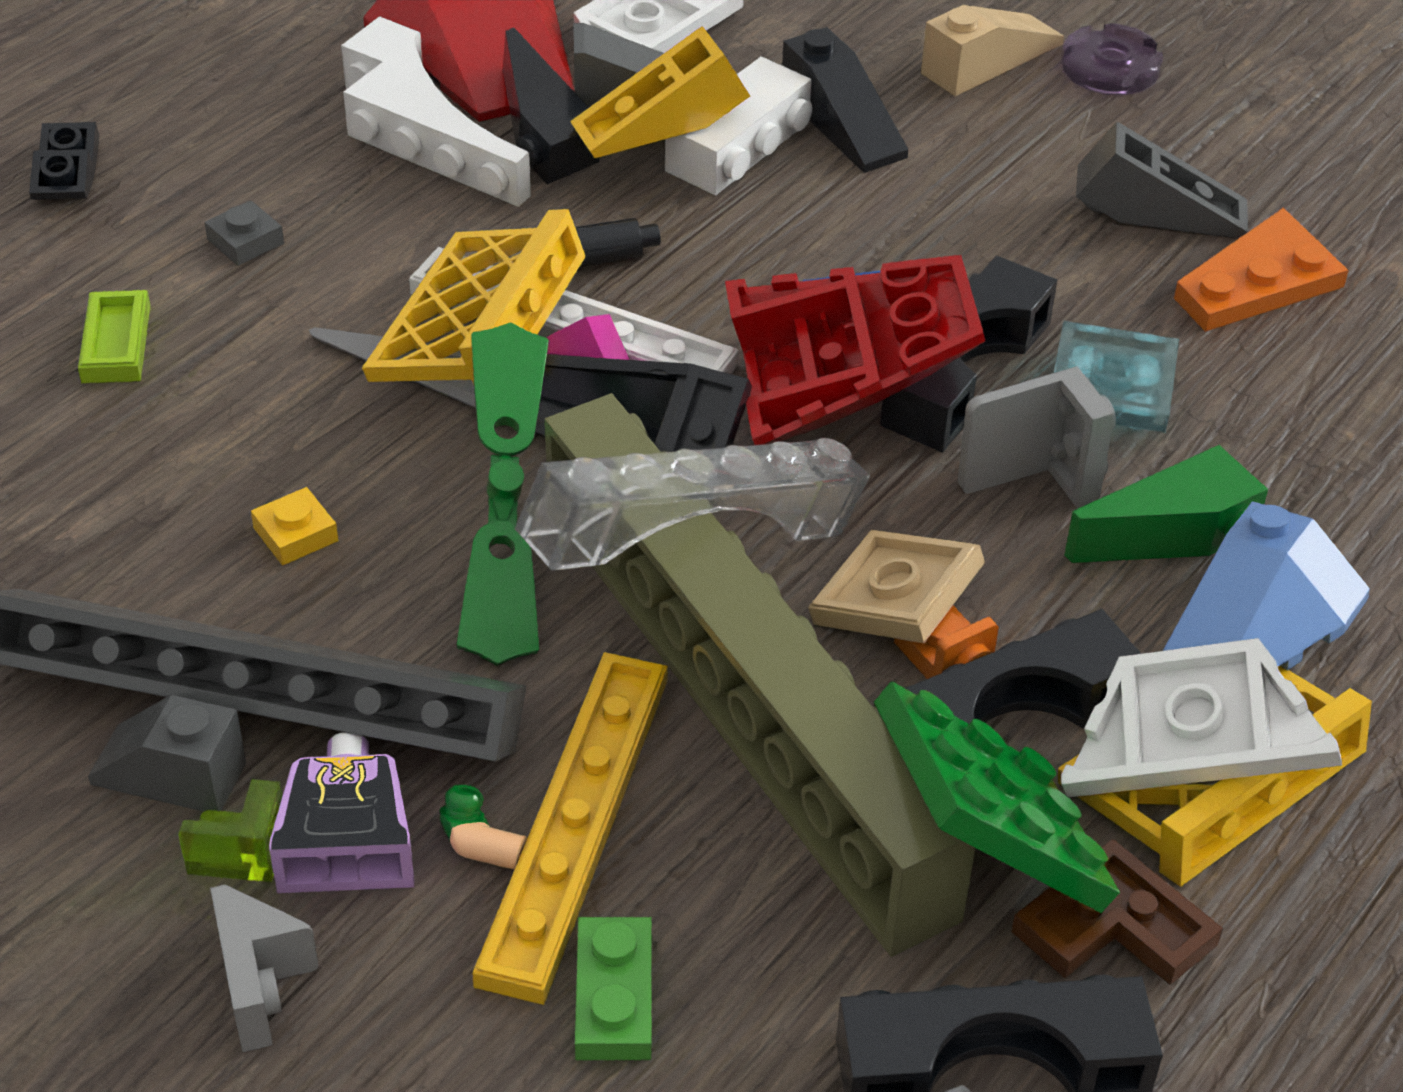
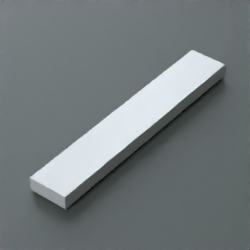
[409,247,739,374]

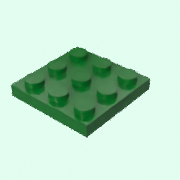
[874,681,1120,913]

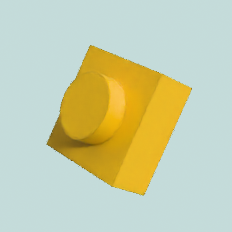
[251,487,339,566]

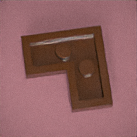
[1011,838,1223,985]

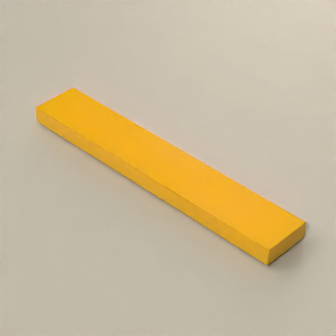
[472,652,668,1005]

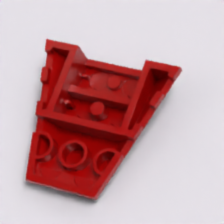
[363,0,575,122]
[725,255,985,448]

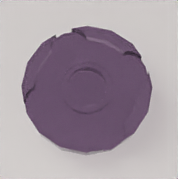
[1061,23,1163,95]

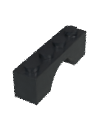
[880,255,1057,453]
[874,609,1141,729]
[836,975,1163,1092]

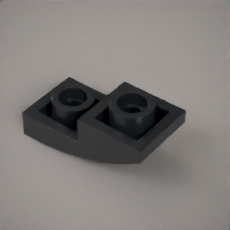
[29,122,99,200]

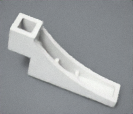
[341,16,531,207]

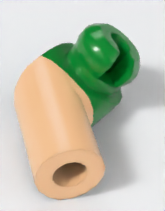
[439,785,527,870]

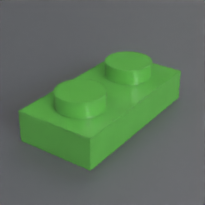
[575,917,652,1060]

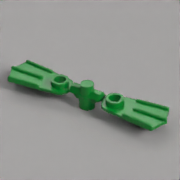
[456,322,549,666]

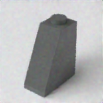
[573,23,665,140]

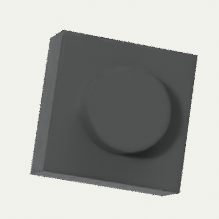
[204,200,284,266]

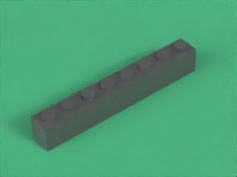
[0,589,527,761]

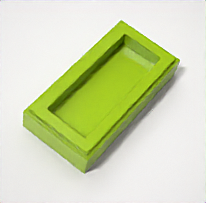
[78,290,150,384]

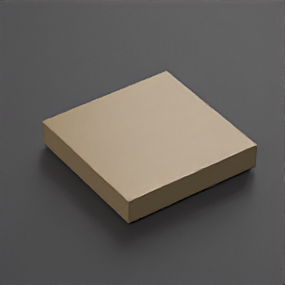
[808,530,985,643]

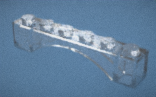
[515,438,870,571]

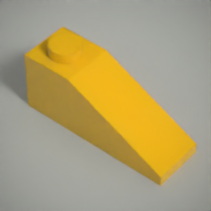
[570,26,750,158]

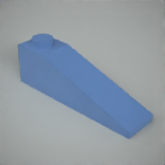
[1163,501,1370,670]

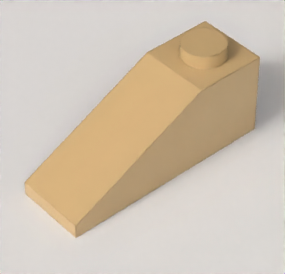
[921,5,1064,97]

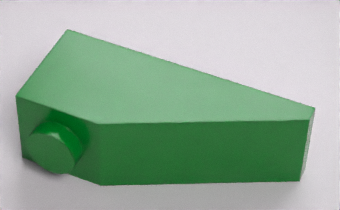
[1064,445,1268,563]

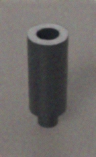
[575,218,661,267]

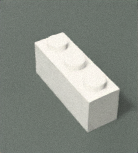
[665,57,813,196]

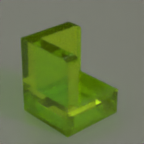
[178,779,282,882]

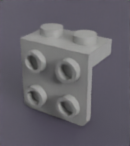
[958,366,1116,509]

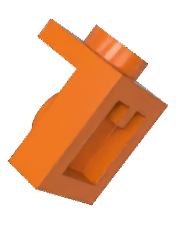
[894,605,999,679]

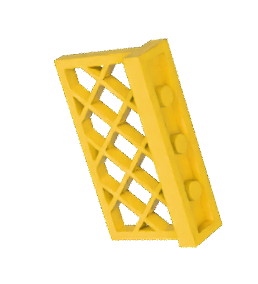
[362,209,586,385]
[1058,666,1372,887]

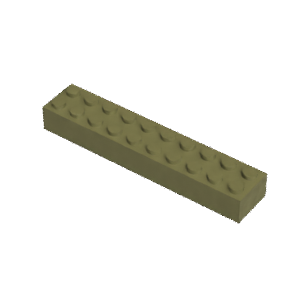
[545,393,975,957]

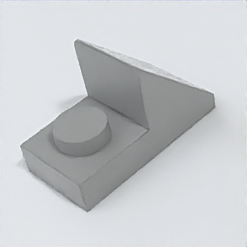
[210,885,319,1052]

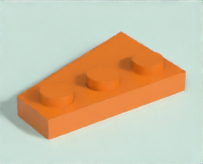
[1174,208,1349,332]

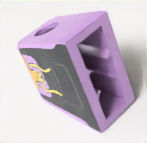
[269,732,414,893]

